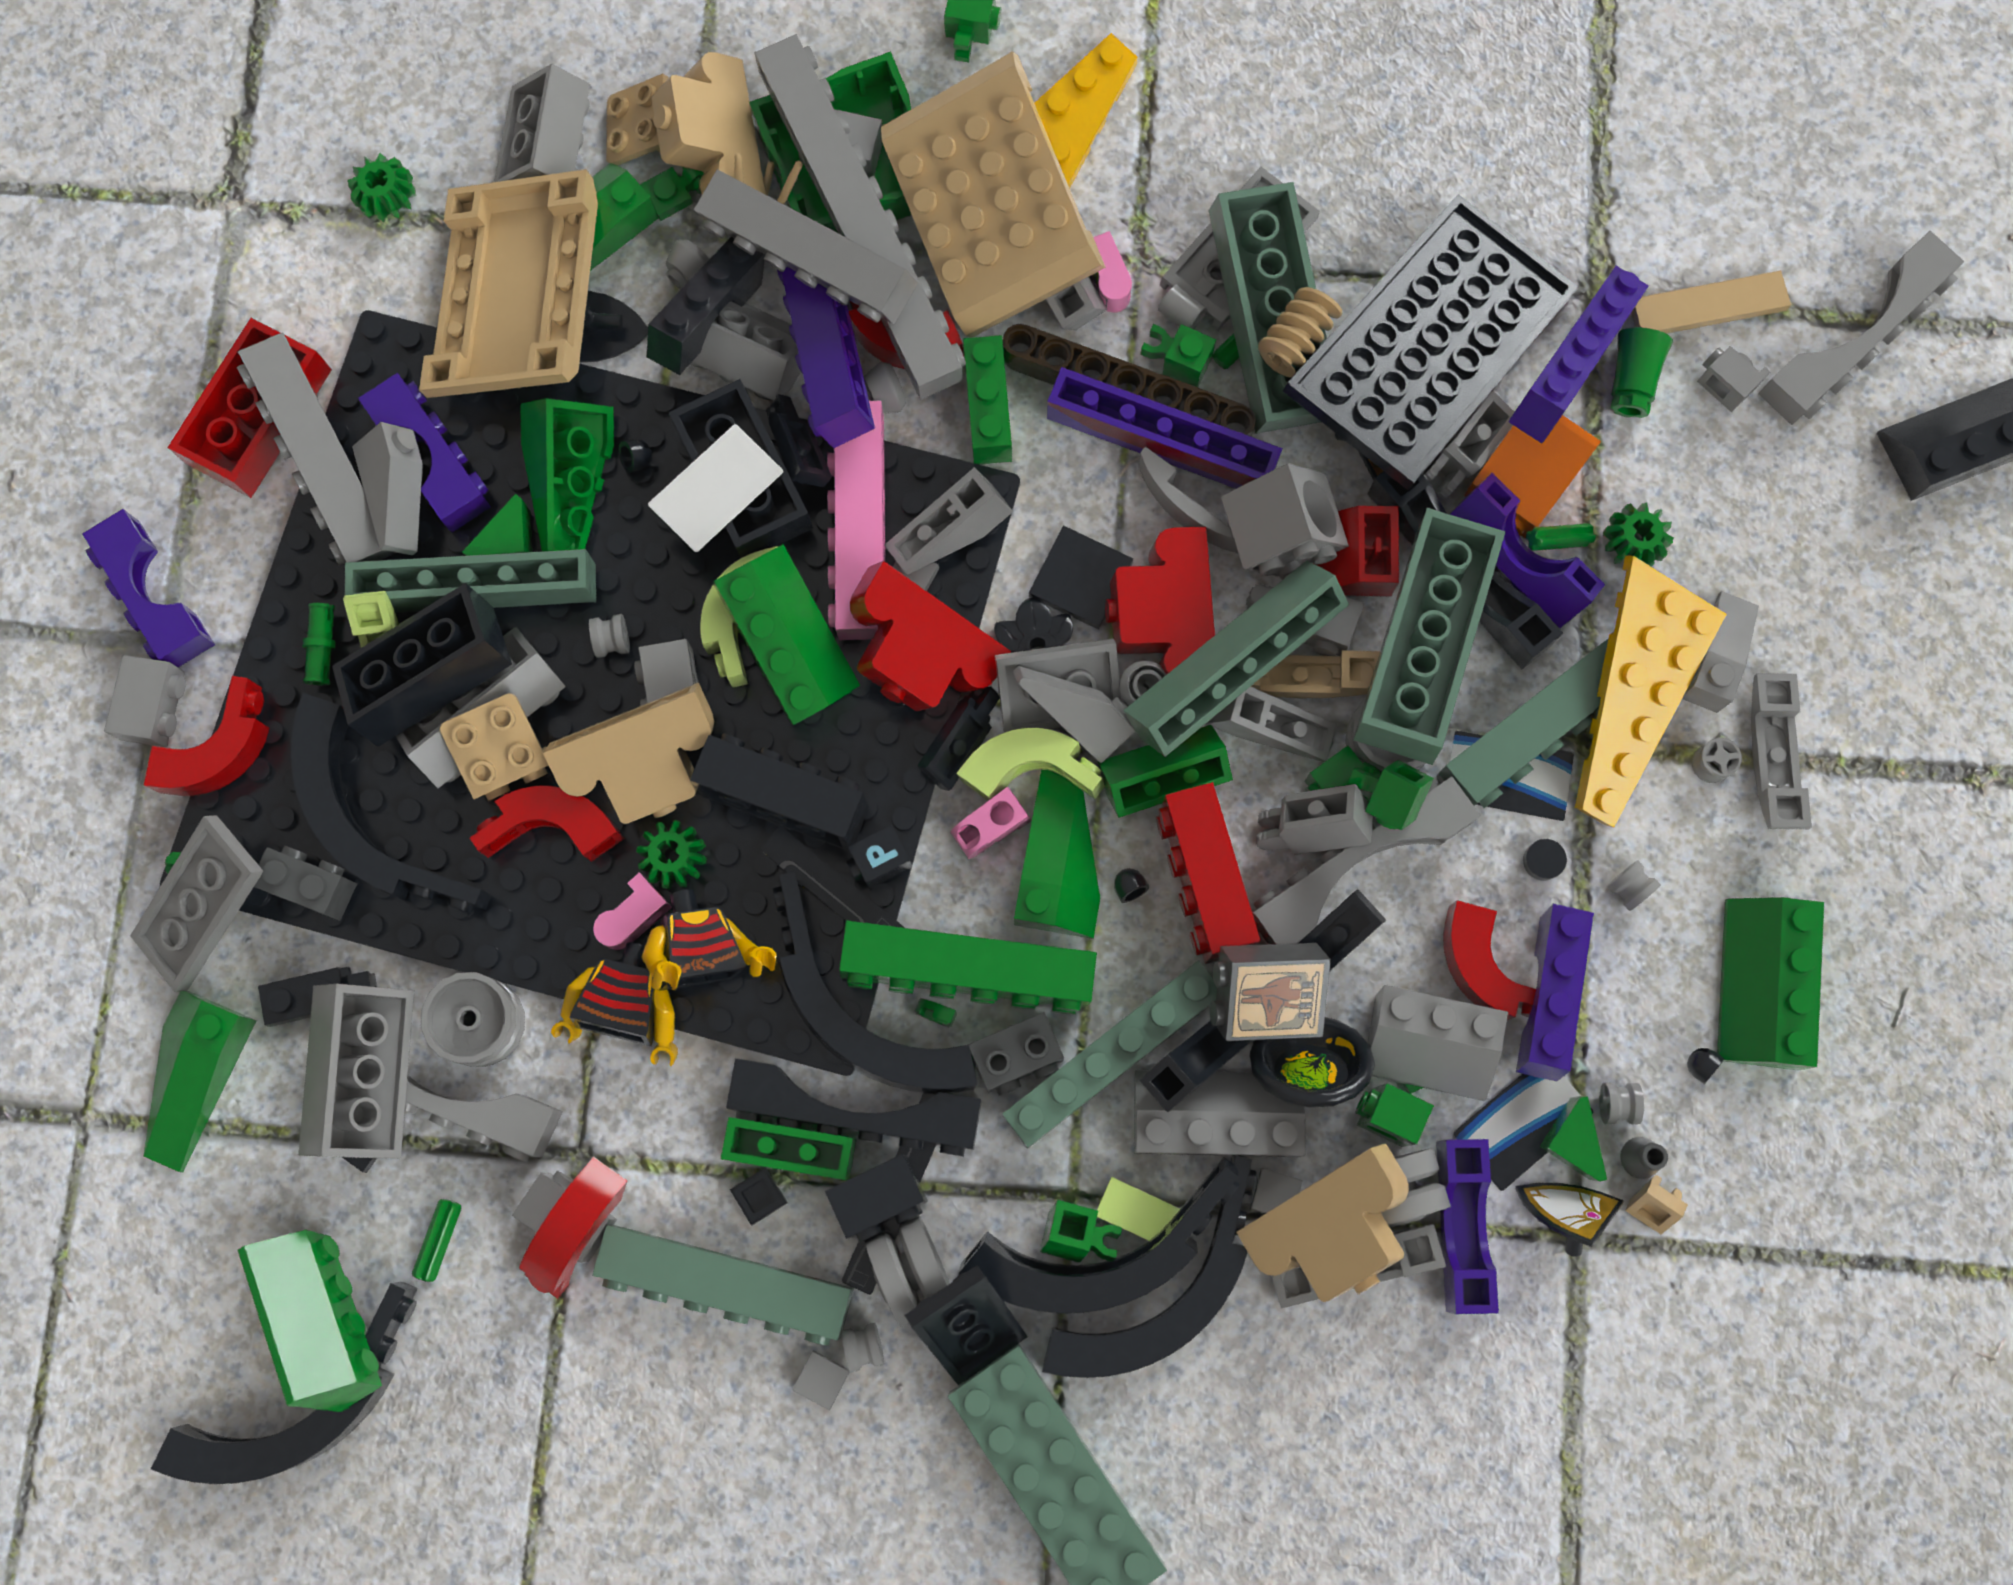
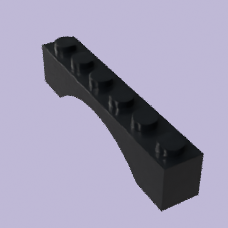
[1367,471,1563,670]
[726,1058,982,1157]

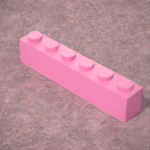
[827,401,886,640]

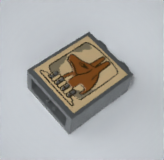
[1210,943,1331,1041]

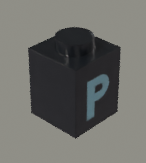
[846,825,912,889]

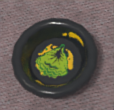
[1249,1017,1375,1108]

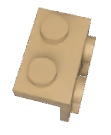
[606,73,669,166]
[440,693,548,800]

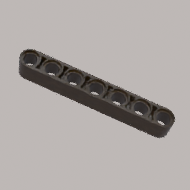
[1002,324,1256,437]

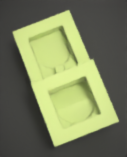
[343,591,399,648]
[1097,1177,1180,1241]

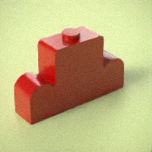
[1105,527,1215,674]
[850,561,1011,711]

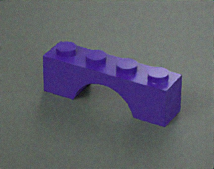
[358,373,491,533]
[1449,473,1605,629]
[82,509,215,668]
[1516,903,1594,1082]
[1436,1139,1499,1314]

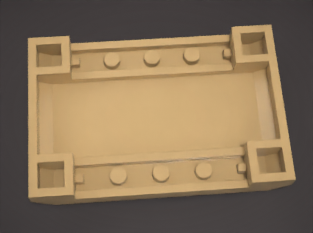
[881,51,1106,338]
[419,169,598,398]

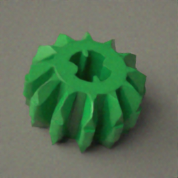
[347,153,416,222]
[1603,502,1674,567]
[636,820,707,890]

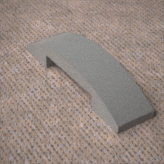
[1138,447,1239,554]
[1751,673,1812,830]
[1272,1224,1446,1308]

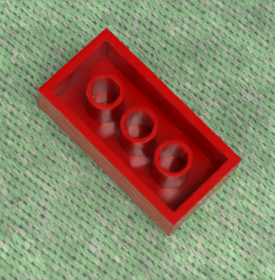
[167,318,332,498]
[1156,782,1261,964]

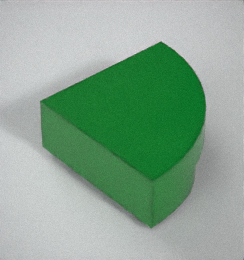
[914,998,957,1028]

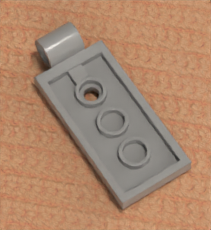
[1158,167,1320,331]

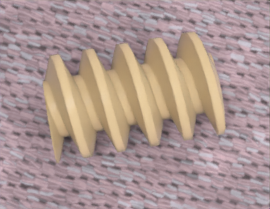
[1258,287,1343,377]

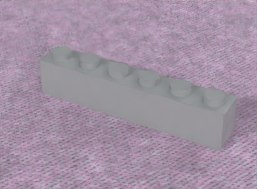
[694,169,918,324]
[237,332,396,566]

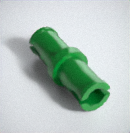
[302,603,336,686]

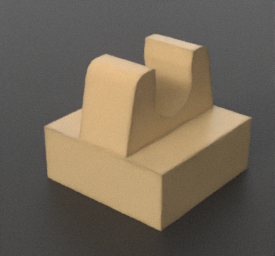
[1625,1175,1688,1234]

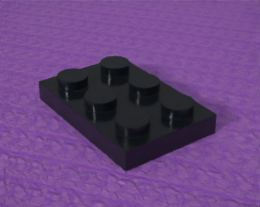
[905,1265,1028,1385]

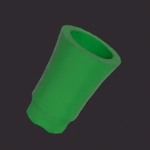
[1611,327,1673,418]

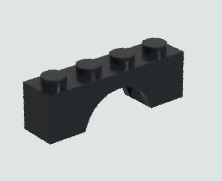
[646,237,765,375]

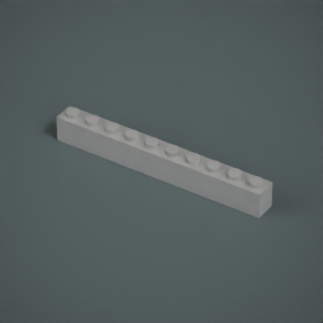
[754,34,966,400]

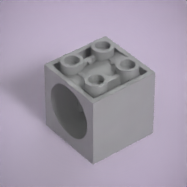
[1221,463,1349,580]

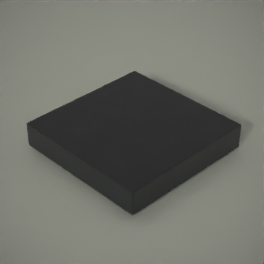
[1029,525,1134,630]

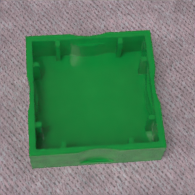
[749,51,912,233]

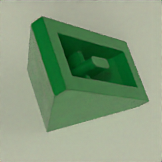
[462,494,533,556]
[1540,1096,1607,1182]

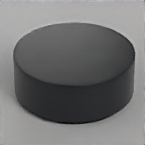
[1523,839,1567,881]

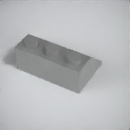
[494,63,590,182]
[690,301,801,401]
[1368,985,1508,1101]

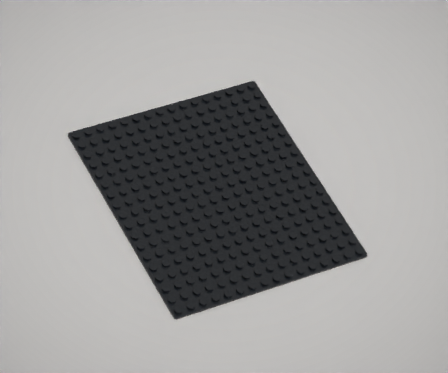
[160,310,1020,1076]

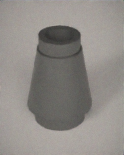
[1620,1137,1668,1179]

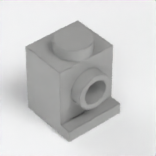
[1697,346,1770,412]

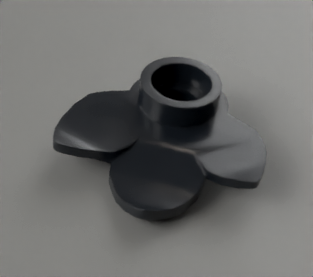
[994,598,1073,653]

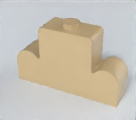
[652,52,766,195]
[543,683,715,824]
[1237,1144,1409,1302]

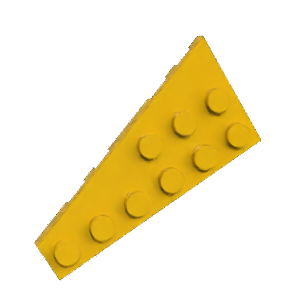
[1034,33,1138,189]
[1575,556,1727,828]

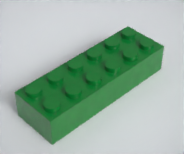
[839,921,1097,1015]

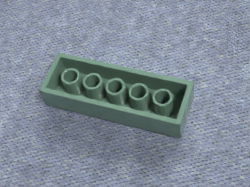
[1208,182,1327,434]
[1353,508,1505,765]
[947,1344,1167,1585]

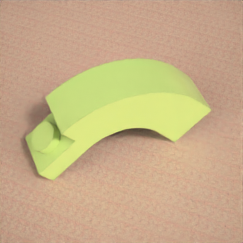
[700,546,778,688]
[956,728,1105,801]

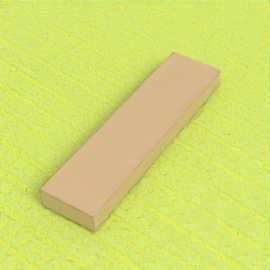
[1631,270,1791,334]

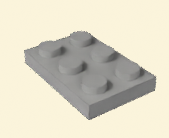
[995,639,1121,733]

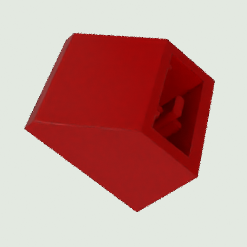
[1313,505,1399,597]

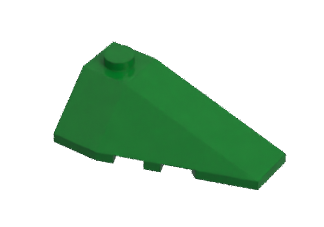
[590,163,659,271]
[521,398,614,552]
[1014,769,1101,939]
[143,990,257,1173]

